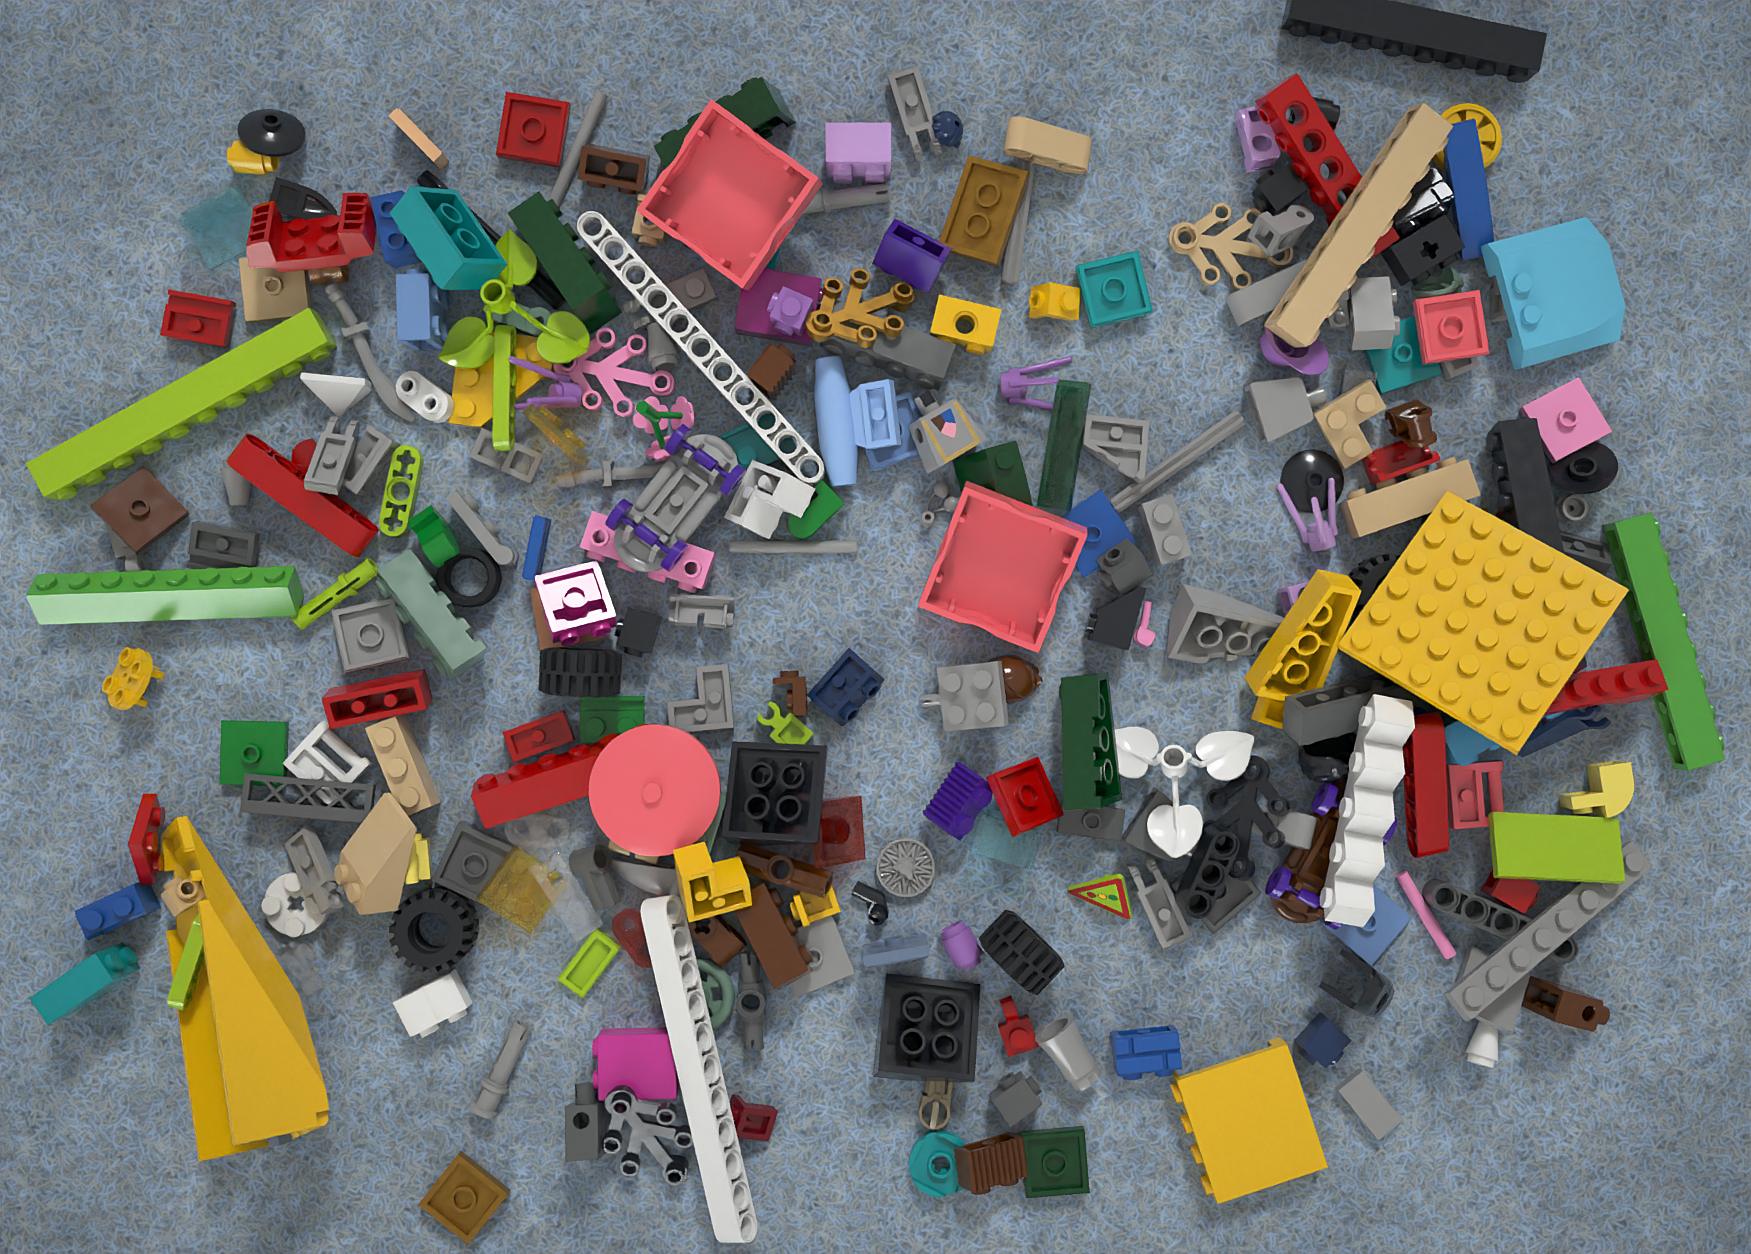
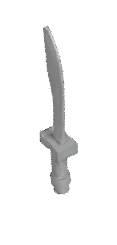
[325,283,415,422]
[557,460,667,488]

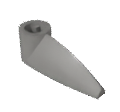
[611,858,681,899]

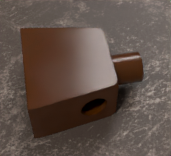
[1521,976,1610,1032]

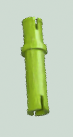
[291,557,379,630]

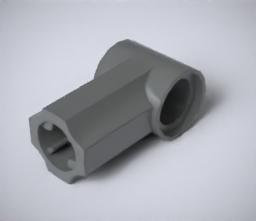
[569,844,621,911]

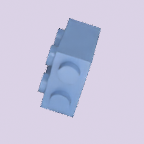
[396,269,451,351]

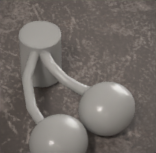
[921,481,958,528]

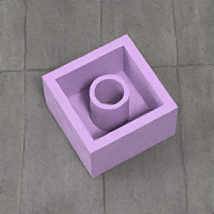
[825,123,891,184]

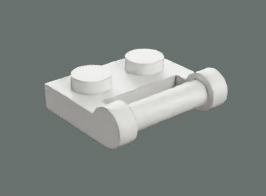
[282,720,372,805]

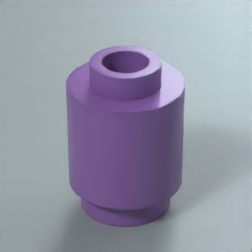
[940,920,984,971]

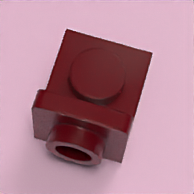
[729,1094,778,1141]

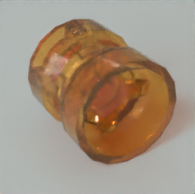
[308,265,349,286]

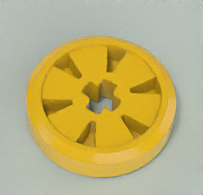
[1432,103,1502,171]

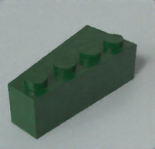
[654,77,796,168]
[508,191,622,334]
[1059,672,1122,810]

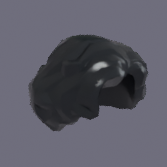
[1298,732,1357,783]

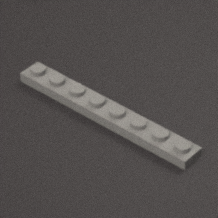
[1444,841,1653,1021]

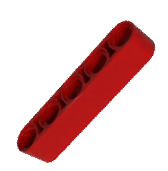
[226,434,379,557]
[1402,711,1449,859]

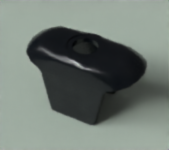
[1318,949,1395,1017]

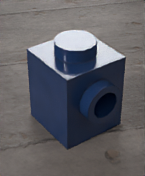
[1294,1012,1352,1069]

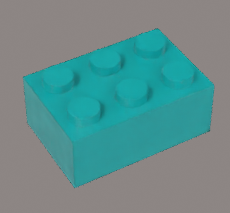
[390,186,508,290]

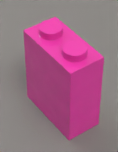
[592,1027,680,1100]

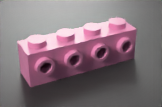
[580,511,717,593]

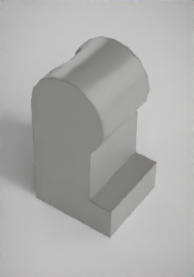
[1248,205,1314,257]

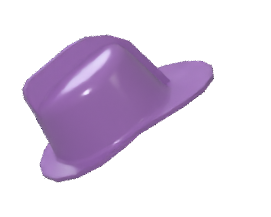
[1259,317,1329,376]

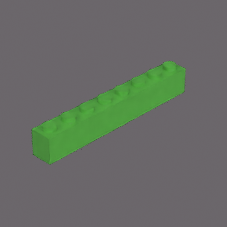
[1602,513,1725,771]
[26,566,304,625]

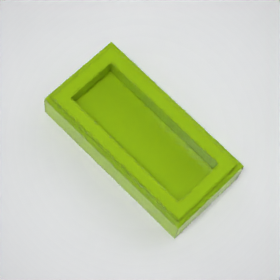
[557,927,622,999]

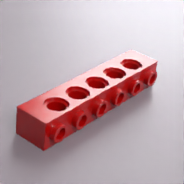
[1255,73,1400,261]

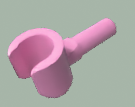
[1133,601,1156,648]

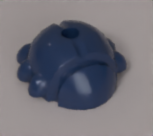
[932,110,963,148]

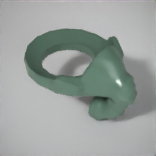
[1411,267,1464,298]

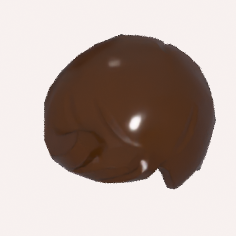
[988,655,1043,704]

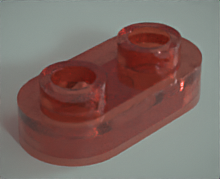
[612,908,653,968]

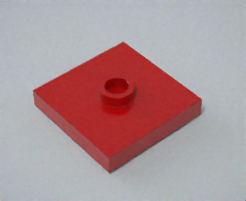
[496,92,571,168]
[986,757,1064,837]

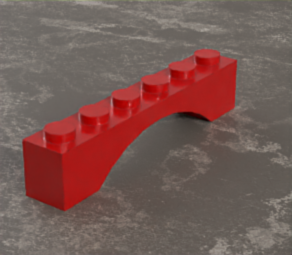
[1544,659,1669,716]

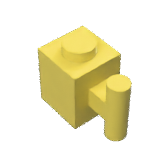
[404,833,433,884]

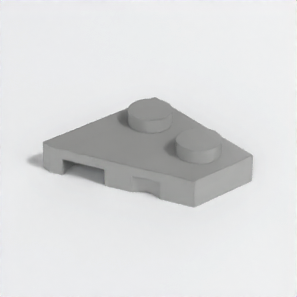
[1082,414,1150,483]

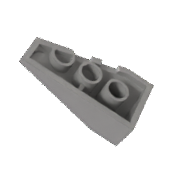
[1167,584,1284,663]

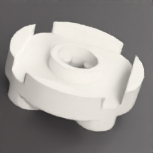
[261,872,329,937]

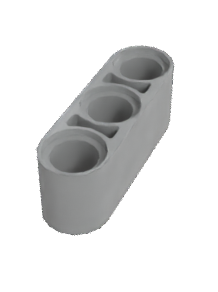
[1225,260,1307,327]

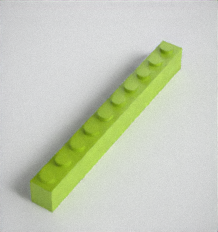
[25,308,337,501]

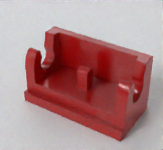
[1361,440,1441,485]

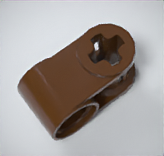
[1384,400,1437,448]
[688,915,747,967]

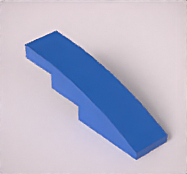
[1443,118,1494,261]

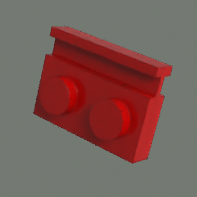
[160,289,236,348]

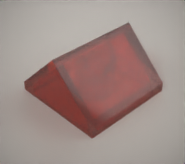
[814,796,866,868]

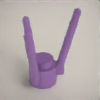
[509,356,582,410]
[1001,357,1072,413]

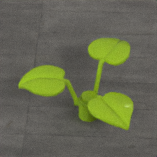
[438,229,590,369]

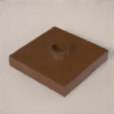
[90,466,189,555]

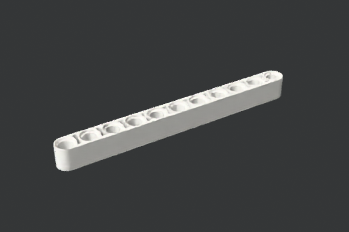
[577,211,825,486]
[640,895,758,1243]

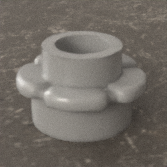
[1555,493,1588,524]

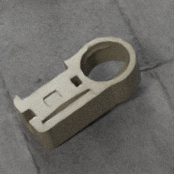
[918,1081,954,1130]

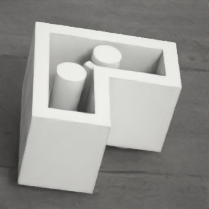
[724,460,815,539]

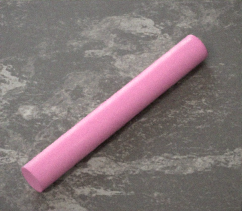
[1395,870,1456,959]

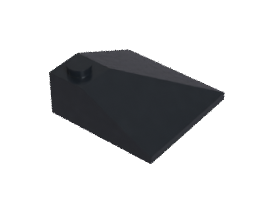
[722,741,828,846]
[873,973,981,1082]

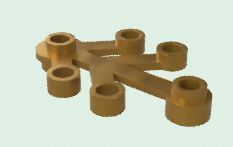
[805,268,915,348]

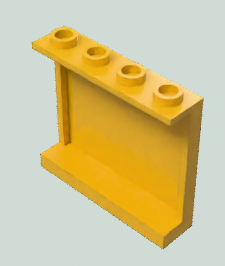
[1170,1037,1328,1204]

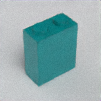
[29,942,140,1025]

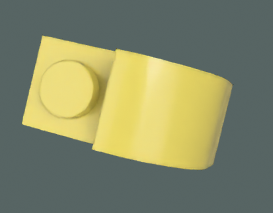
[1559,760,1634,818]

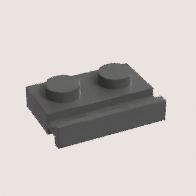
[187,521,260,569]

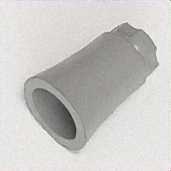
[1035,1015,1101,1091]

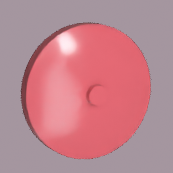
[589,724,721,856]

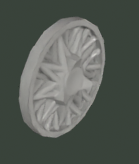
[876,838,935,897]

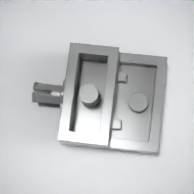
[920,661,1009,732]

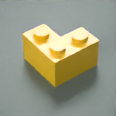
[673,842,752,923]

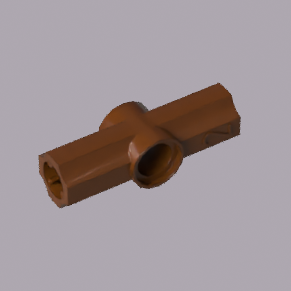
[735,845,834,899]

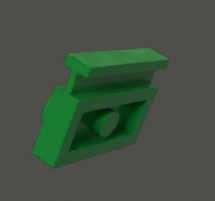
[580,696,645,743]

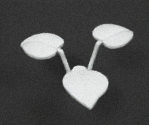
[1115,727,1254,858]

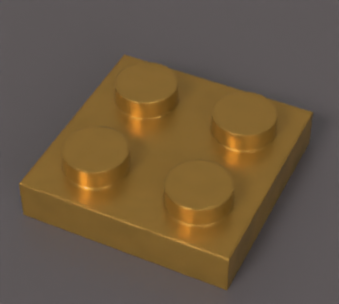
[418,1151,511,1244]

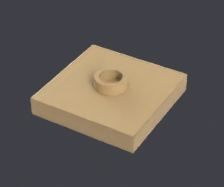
[239,257,311,323]

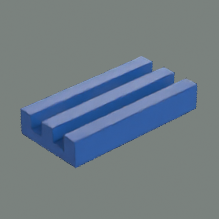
[522,515,551,581]

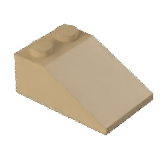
[334,793,417,915]

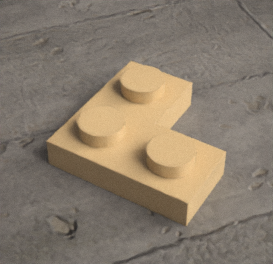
[1313,379,1387,468]

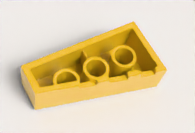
[1244,569,1361,701]

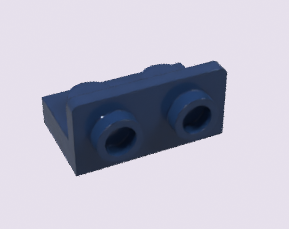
[807,648,884,726]

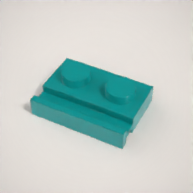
[721,409,797,472]

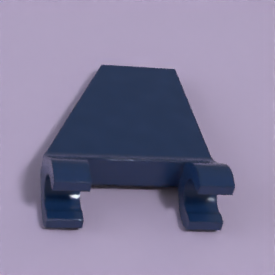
[1518,705,1611,757]

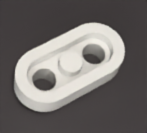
[396,371,454,423]

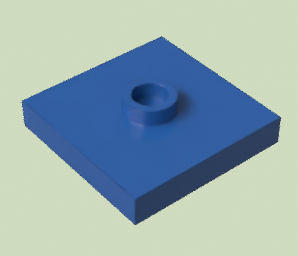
[1061,489,1137,578]

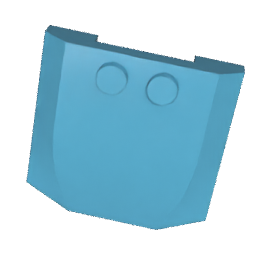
[1481,217,1625,370]

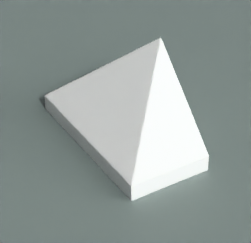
[300,372,374,416]

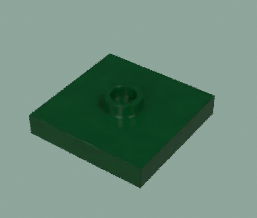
[1020,1126,1090,1198]

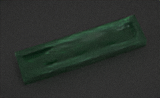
[1037,379,1092,511]

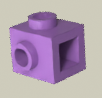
[767,286,814,336]

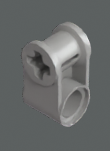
[1252,807,1317,850]

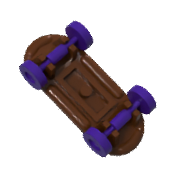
[1265,779,1397,930]

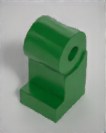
[788,480,845,539]
[408,505,460,568]

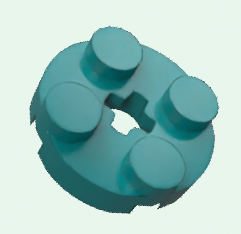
[909,1130,966,1198]

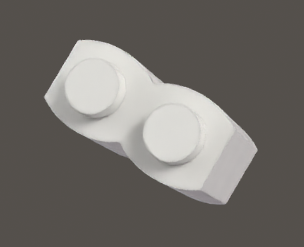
[393,969,473,1038]

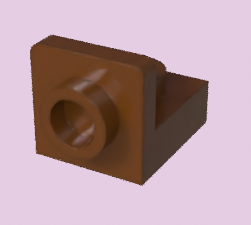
[773,670,808,716]

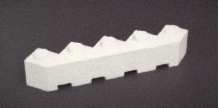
[1320,694,1415,927]

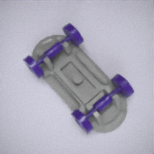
[605,424,747,573]

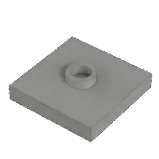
[331,597,411,674]
[791,915,856,997]
[1449,946,1530,1034]

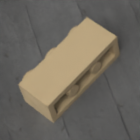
[365,714,441,816]

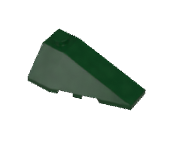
[952,440,1033,506]

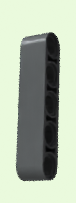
[1422,879,1579,964]

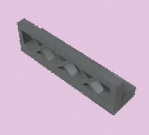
[240,773,376,823]

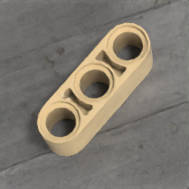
[1003,117,1093,174]

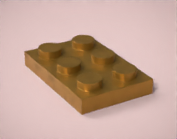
[939,155,1030,267]

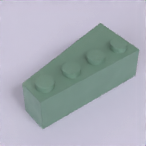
[375,549,487,681]

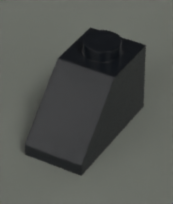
[1085,587,1146,650]

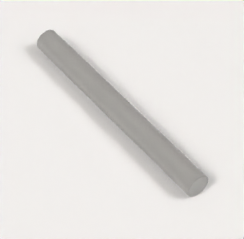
[548,90,608,208]
[729,541,857,553]

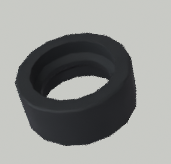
[436,546,502,608]

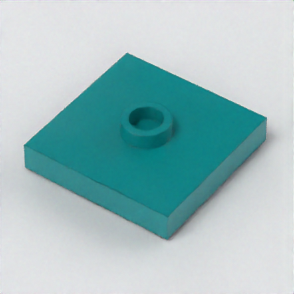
[1075,250,1153,329]
[1364,316,1442,395]

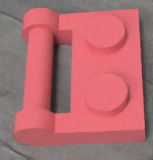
[1446,760,1504,829]

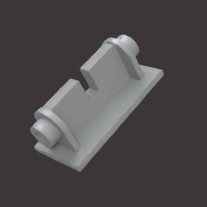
[668,593,735,629]

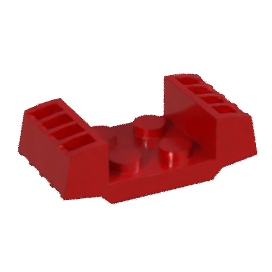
[246,192,377,272]

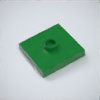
[219,720,289,786]

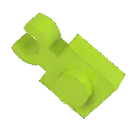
[756,701,815,744]

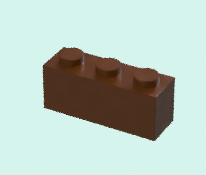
[734,883,814,990]

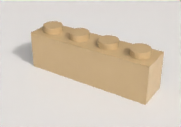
[1338,457,1481,539]

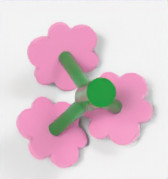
[633,396,694,461]

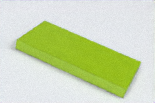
[1488,812,1626,884]

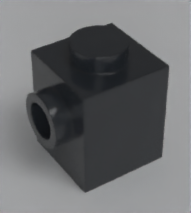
[1251,163,1308,217]
[615,607,662,658]

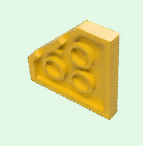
[449,332,554,428]

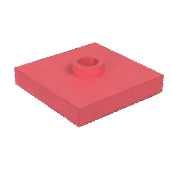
[1413,290,1490,365]

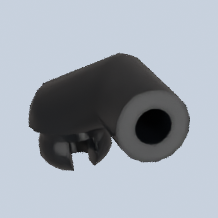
[851,881,889,926]

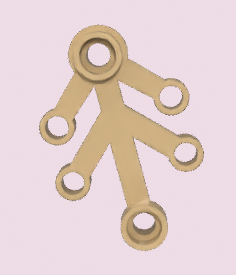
[1168,203,1294,291]

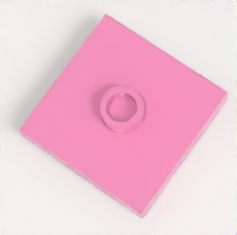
[1519,377,1612,464]

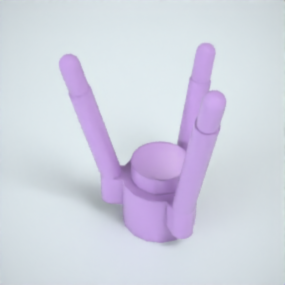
[1277,478,1338,551]

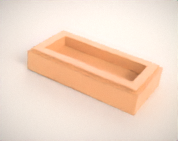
[389,108,449,170]

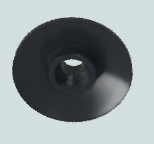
[238,109,306,157]
[1549,441,1618,494]
[1280,449,1344,513]

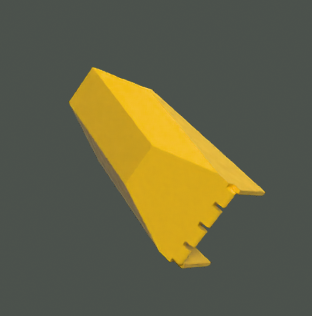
[161,816,329,1162]

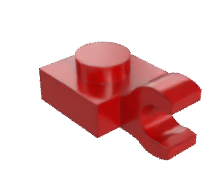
[998,996,1039,1057]

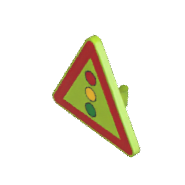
[1067,874,1133,920]

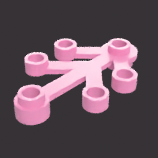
[552,328,676,418]

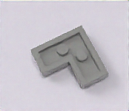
[667,664,735,732]

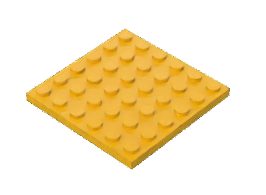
[1338,491,1629,755]

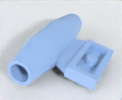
[814,356,901,488]

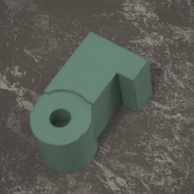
[493,292,551,337]

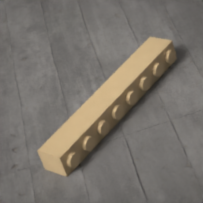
[1264,103,1453,348]

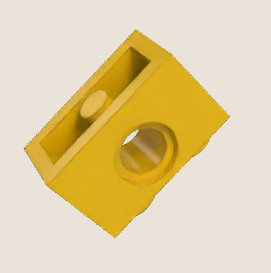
[930,295,1002,355]

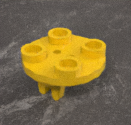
[102,647,165,711]

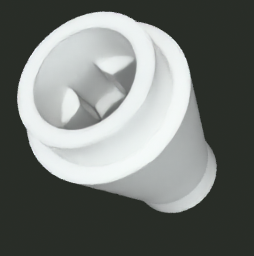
[1465,1020,1498,1068]

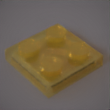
[522,404,589,464]
[476,844,569,934]

